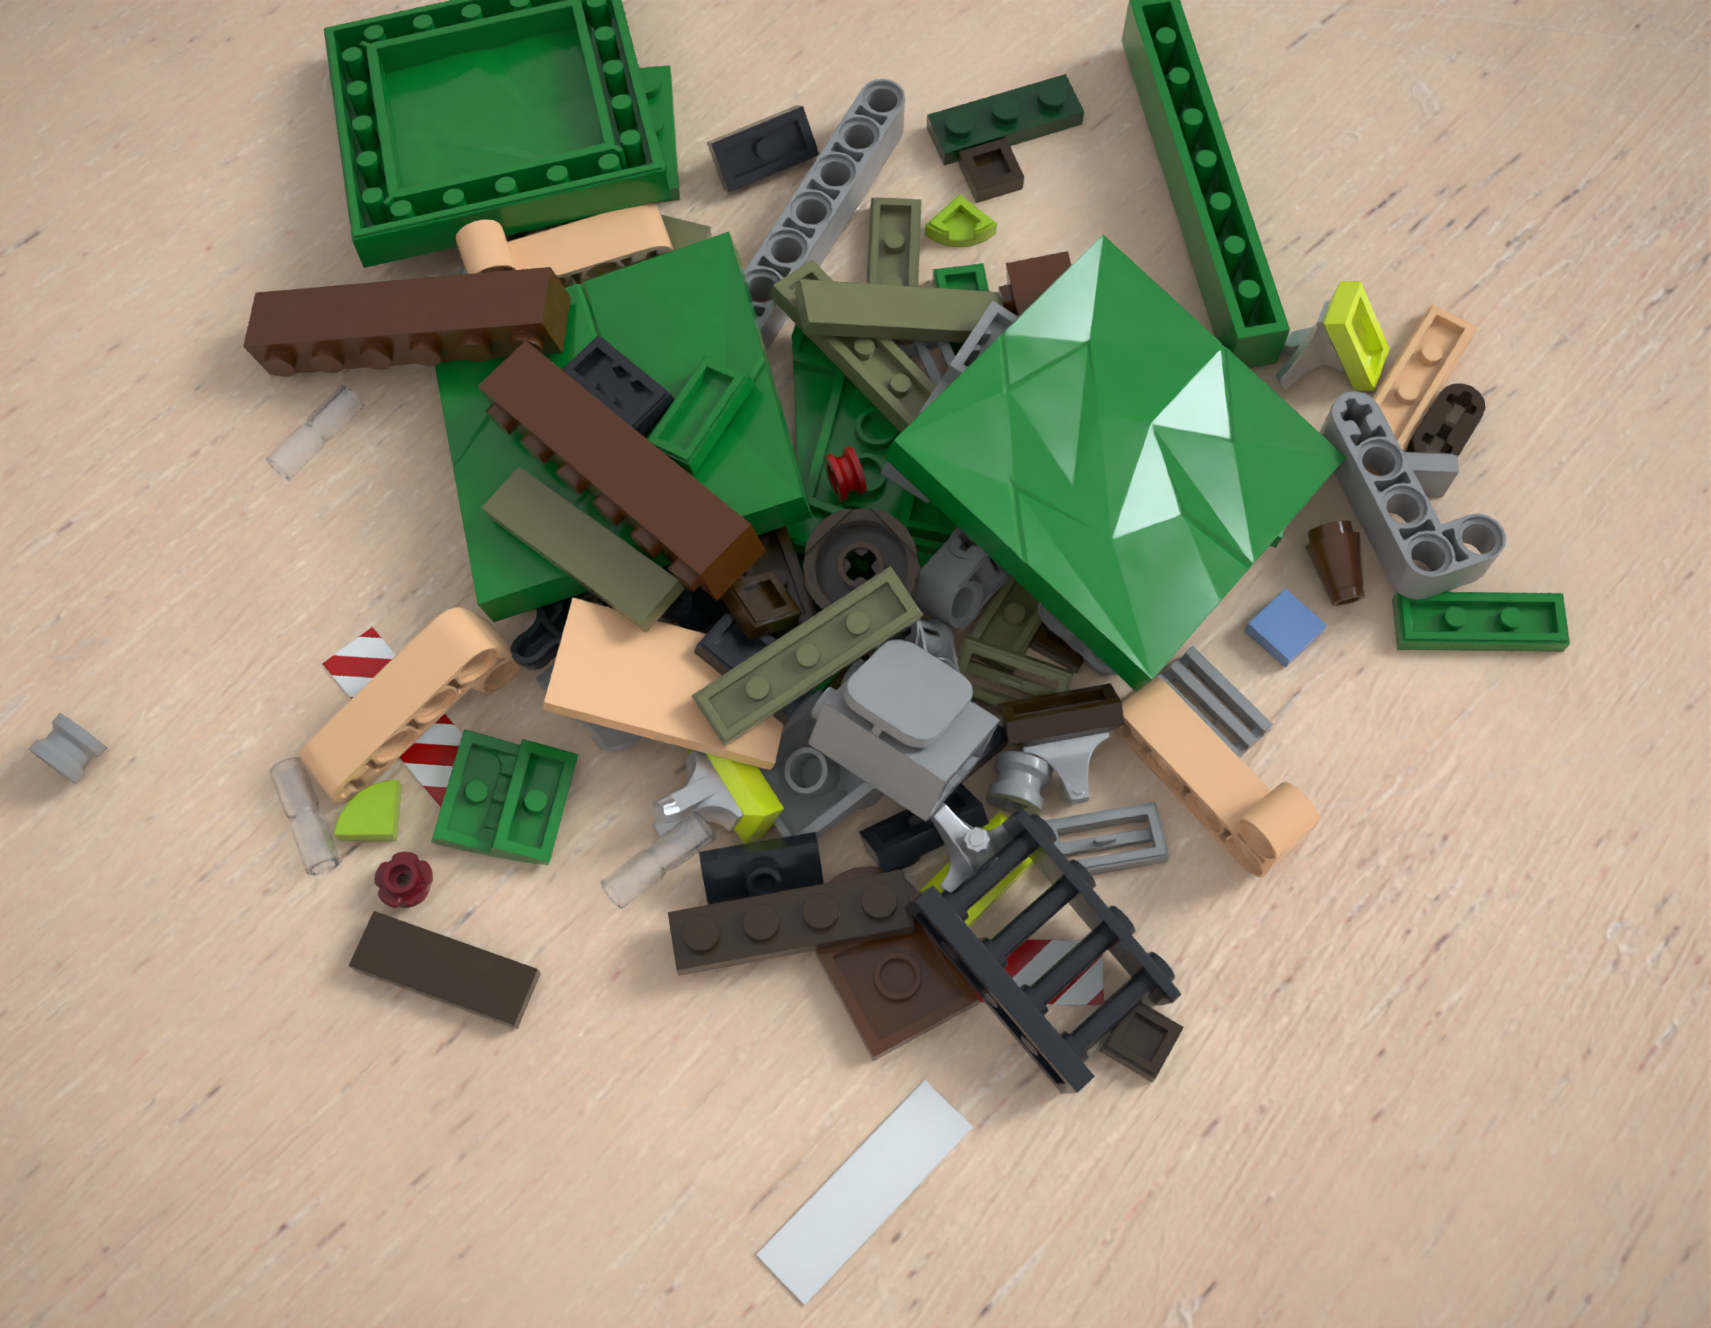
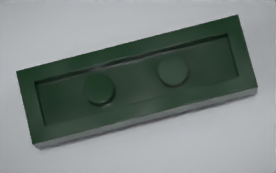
[927,74,1084,166]

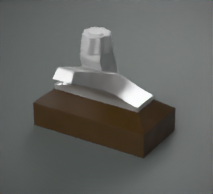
[998,683,1124,804]

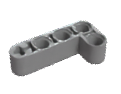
[1320,391,1506,600]

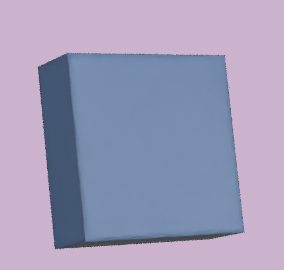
[1244,588,1327,668]

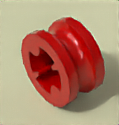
[824,446,867,502]

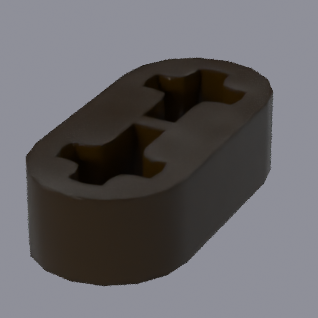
[1406,383,1486,458]

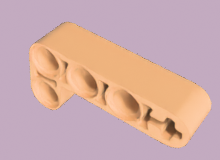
[456,203,674,288]
[299,607,522,803]
[1114,676,1319,878]

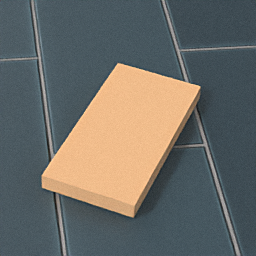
[542,598,783,770]

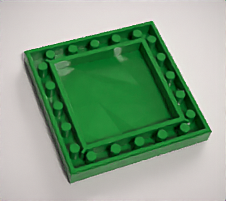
[323,0,672,268]
[435,232,812,623]
[883,235,1346,692]

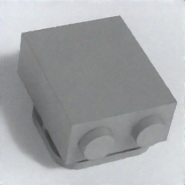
[808,640,1000,822]

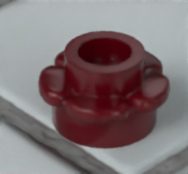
[374,851,433,908]

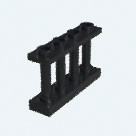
[905,808,1182,1094]

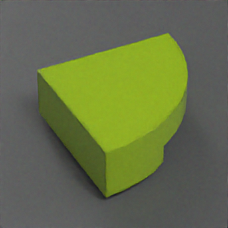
[925,194,997,247]
[334,780,402,841]

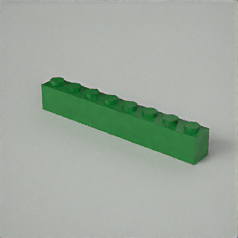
[1121,0,1290,368]

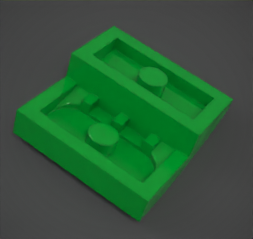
[431,729,578,865]

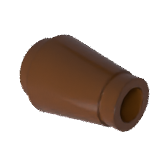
[1305,520,1365,606]

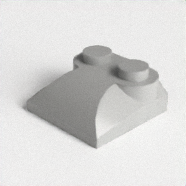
[758,689,884,838]

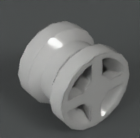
[28,713,107,784]
[986,751,1053,815]

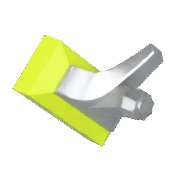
[1276,281,1390,391]
[652,749,784,844]
[919,803,1034,928]

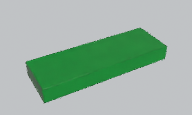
[1392,592,1570,652]

